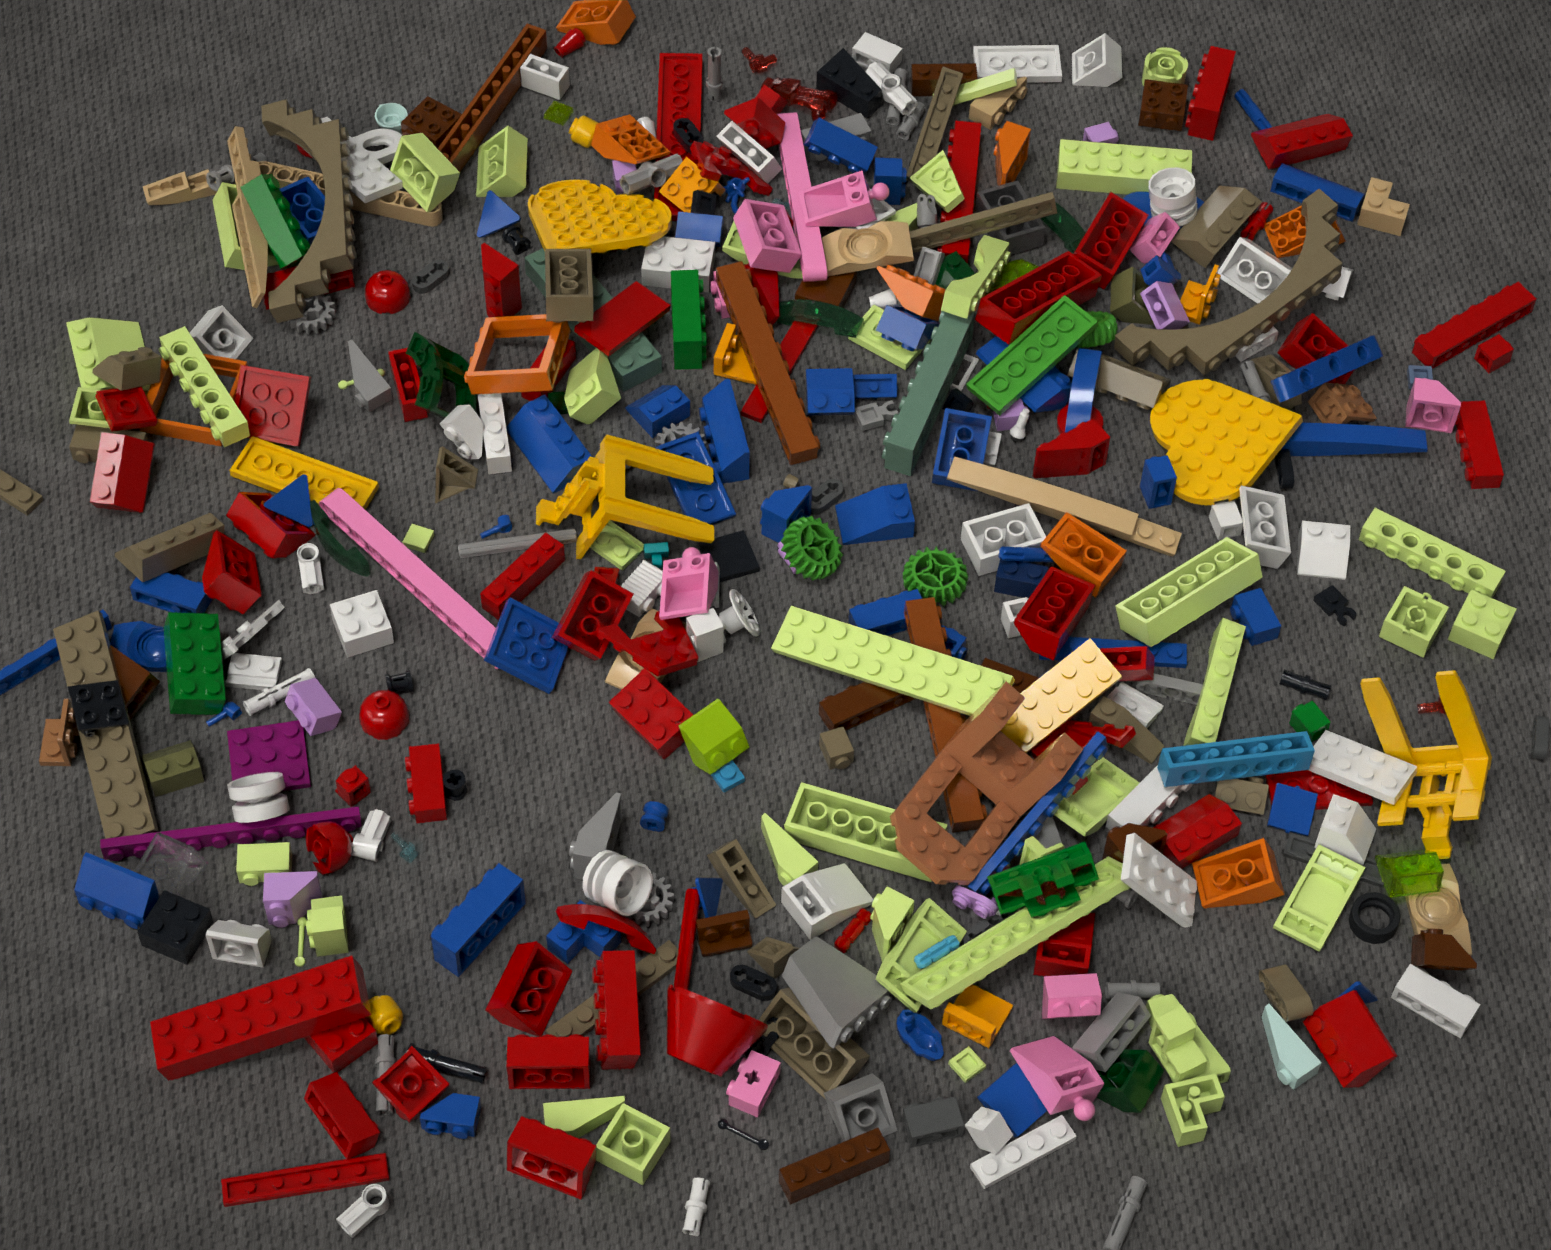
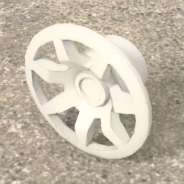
[719,589,760,637]

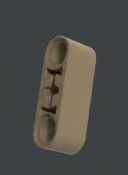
[1259,964,1313,1022]

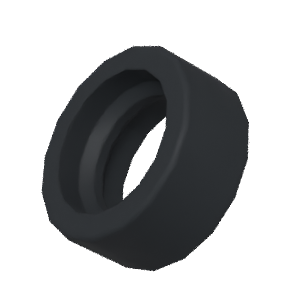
[1348,892,1401,944]

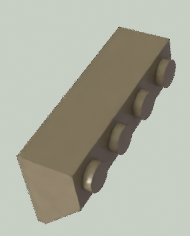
[1171,186,1262,268]
[1067,347,1171,410]
[115,513,224,582]
[759,987,870,1100]

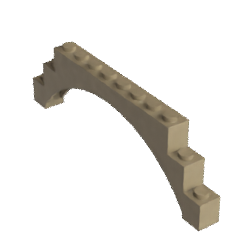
[261,99,356,323]
[1114,188,1342,375]

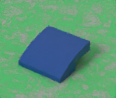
[977,1063,1047,1138]

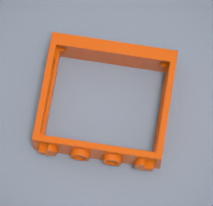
[464,314,571,394]
[139,354,248,446]

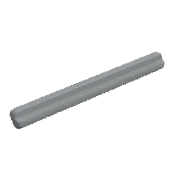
[458,529,577,558]

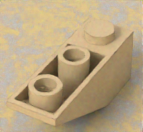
[969,76,1028,130]

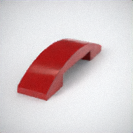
[556,904,656,954]

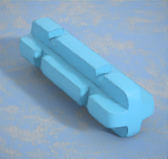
[914,935,960,969]

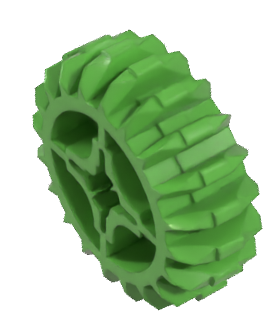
[1076,311,1118,348]
[781,516,843,581]
[902,546,968,607]

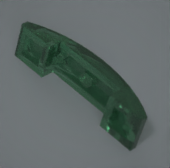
[1035,194,1086,254]
[776,300,864,338]
[310,500,370,577]

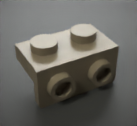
[1214,777,1269,815]

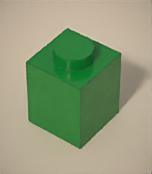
[1289,700,1331,742]

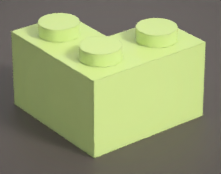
[306,896,349,957]
[1148,1005,1208,1082]
[1161,1073,1225,1147]

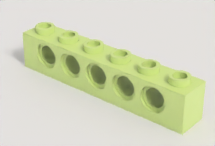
[159,326,250,448]
[1359,508,1506,598]

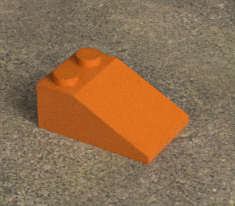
[556,0,636,45]
[993,121,1031,186]
[1040,512,1127,597]
[1192,838,1285,908]

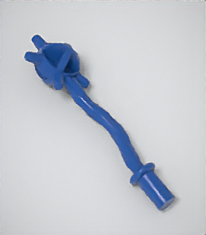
[723,177,750,214]

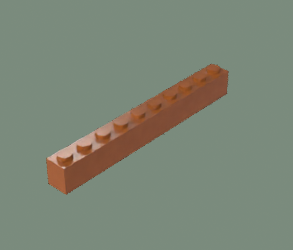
[438,23,547,172]
[715,261,820,465]
[904,597,987,833]

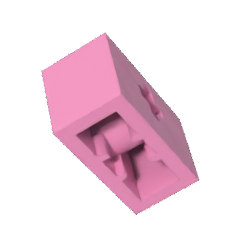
[726,1050,781,1117]

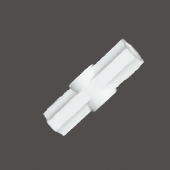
[865,62,918,116]

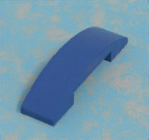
[1065,348,1102,433]

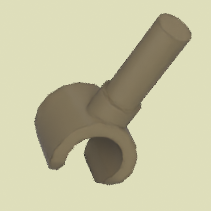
[783,474,799,489]

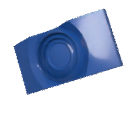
[110,621,167,673]

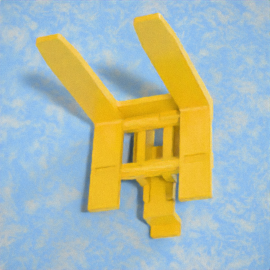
[536,434,714,559]
[1360,670,1492,860]

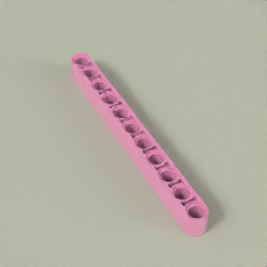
[777,112,827,282]
[319,488,499,669]

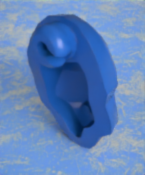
[896,1009,944,1061]

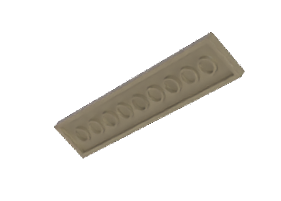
[53,611,159,839]

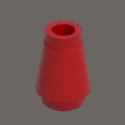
[554,28,586,58]

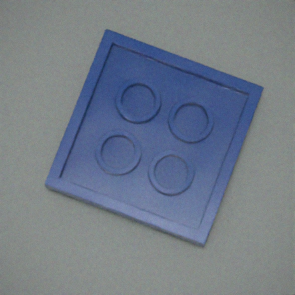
[484,598,568,694]

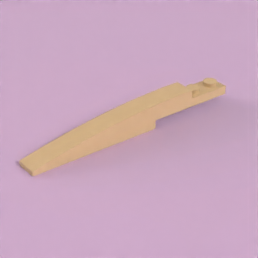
[227,126,268,308]
[947,457,1182,556]

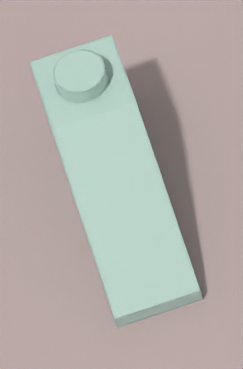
[1262,1004,1321,1090]

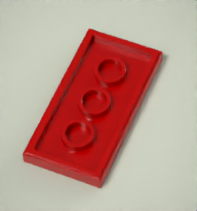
[574,281,671,357]
[1265,770,1373,810]

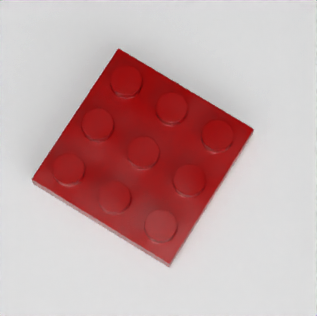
[235,365,312,447]

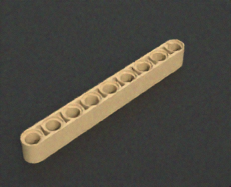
[259,161,443,227]

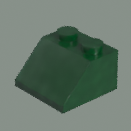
[935,251,976,289]
[1096,1049,1164,1113]

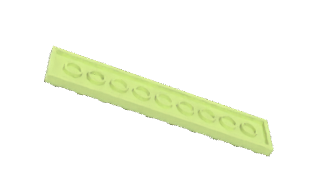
[771,606,1015,716]
[900,856,1130,1009]

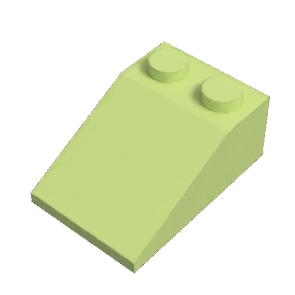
[564,348,621,424]

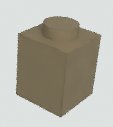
[819,727,854,770]

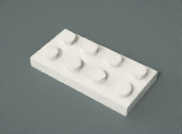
[973,45,1062,83]
[1309,730,1417,805]
[1121,833,1197,927]

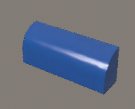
[1270,163,1366,222]

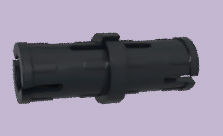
[1279,669,1332,701]

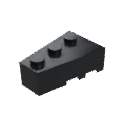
[816,48,882,119]

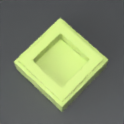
[402,524,434,553]
[948,1046,986,1083]

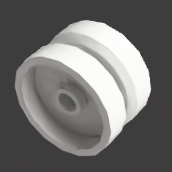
[227,772,290,823]

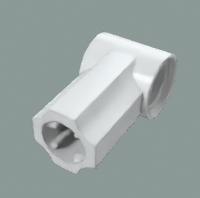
[297,543,324,594]
[351,809,391,862]
[336,1184,390,1238]

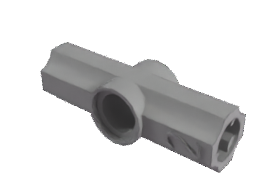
[619,154,683,195]

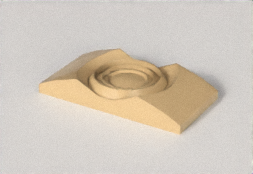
[821,221,914,277]
[605,608,686,690]
[1399,864,1472,956]

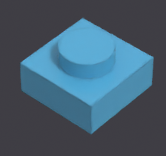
[711,760,745,793]

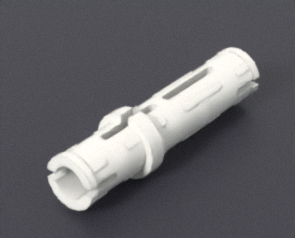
[243,668,315,716]

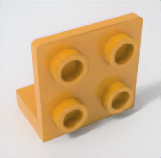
[659,157,726,213]
[1180,264,1221,325]
[714,323,757,385]
[942,984,1013,1048]

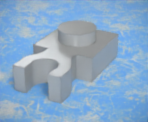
[854,400,899,431]

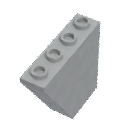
[782,936,892,1049]

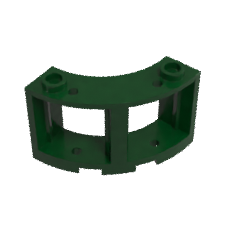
[406,332,477,419]

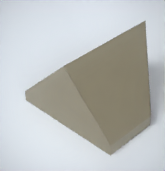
[435,446,478,503]
[747,937,799,979]

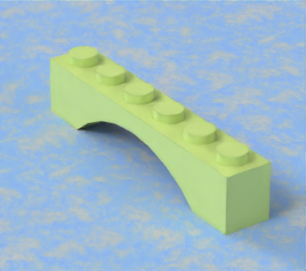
[941,235,1011,319]
[1183,618,1246,746]

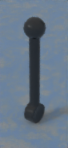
[718,1119,769,1150]

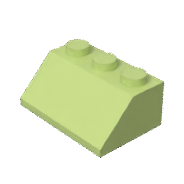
[476,126,528,197]
[390,133,460,212]

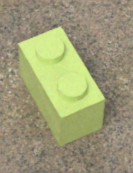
[236,842,292,886]

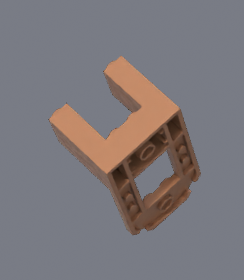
[890,681,1083,885]

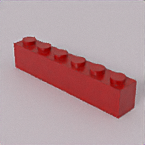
[1412,281,1537,369]

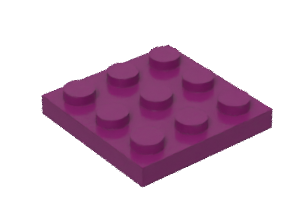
[227,720,311,792]

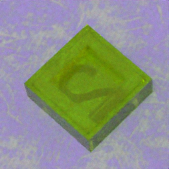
[544,101,573,126]

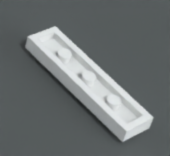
[970,1115,1077,1189]

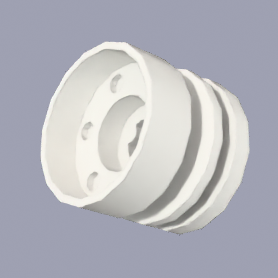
[1148,167,1197,226]
[583,850,653,916]

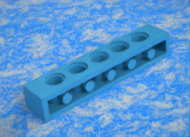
[1157,731,1315,787]

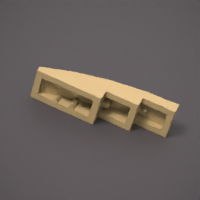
[143,169,236,205]

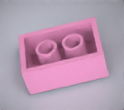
[733,199,802,273]

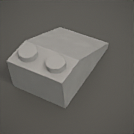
[569,793,622,880]

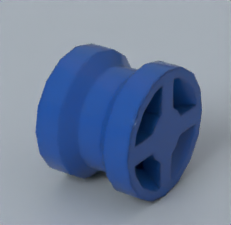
[640,801,669,832]

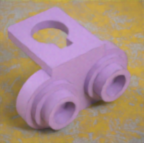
[952,885,1002,919]

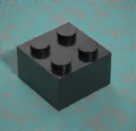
[137,890,214,965]

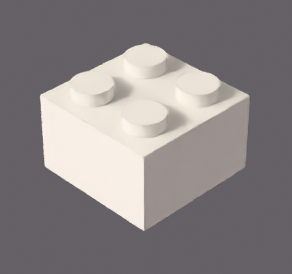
[330,590,394,658]

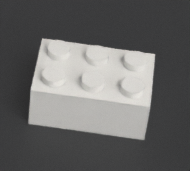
[641,236,715,293]
[961,503,1046,576]

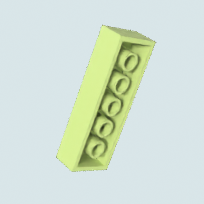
[1056,139,1192,195]
[1115,537,1263,647]
[784,782,947,882]

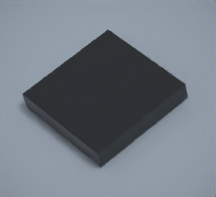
[699,530,760,583]

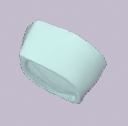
[375,103,408,133]

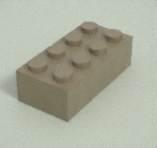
[545,249,593,323]

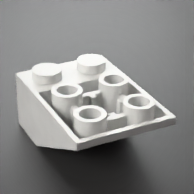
[781,863,874,940]

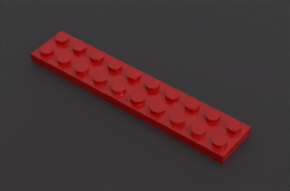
[654,53,703,221]

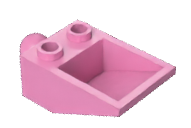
[798,171,889,227]
[659,547,719,620]
[1010,1036,1105,1121]

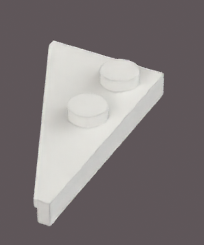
[221,600,285,661]

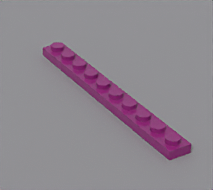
[100,806,362,861]

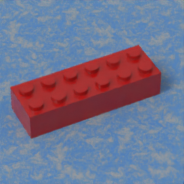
[975,251,1102,345]

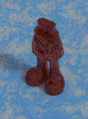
[761,77,837,122]

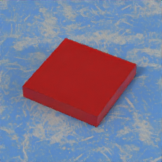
[95,386,158,432]

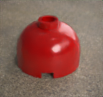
[365,270,410,314]
[359,690,409,740]
[306,821,353,874]

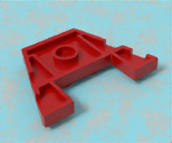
[690,141,773,196]
[596,611,699,677]
[1031,720,1136,795]

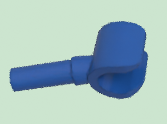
[480,515,512,539]
[206,702,242,727]

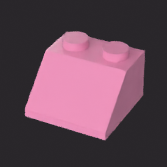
[1405,378,1461,433]
[1042,973,1102,1019]

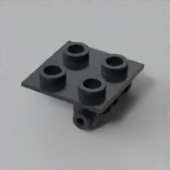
[68,680,129,737]

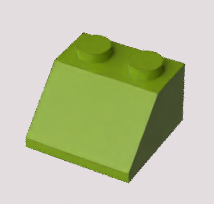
[679,699,750,775]

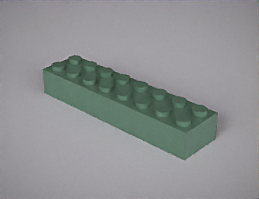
[525,248,662,392]
[882,311,976,476]

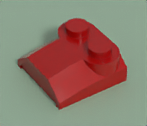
[372,1046,449,1123]

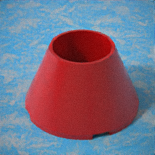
[667,984,768,1077]

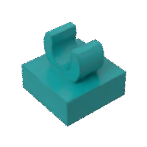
[644,542,669,568]

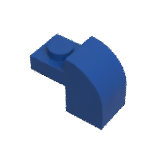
[1140,252,1181,286]

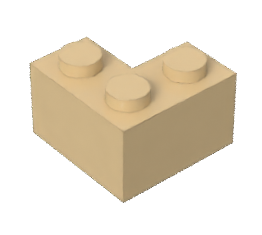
[1357,177,1410,236]

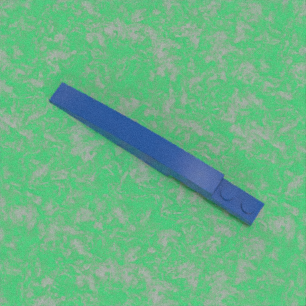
[1282,423,1428,456]

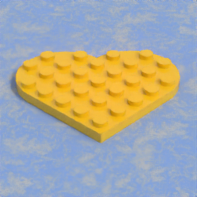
[528,180,672,253]
[1150,379,1303,505]

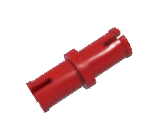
[1241,202,1273,241]

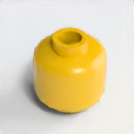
[568,115,598,148]
[365,995,403,1035]

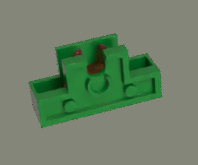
[987,841,1099,918]

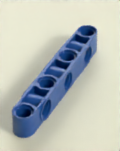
[1270,335,1383,403]

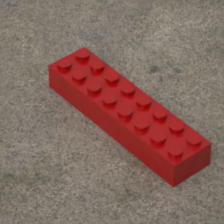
[150,955,372,1081]

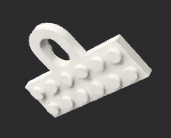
[307,117,402,203]

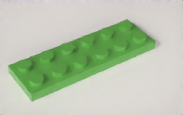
[966,295,1098,416]

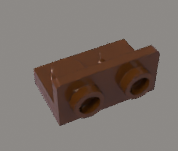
[696,910,753,957]

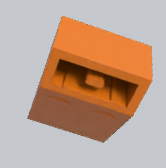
[591,114,670,164]
[1264,205,1346,258]
[876,264,946,321]

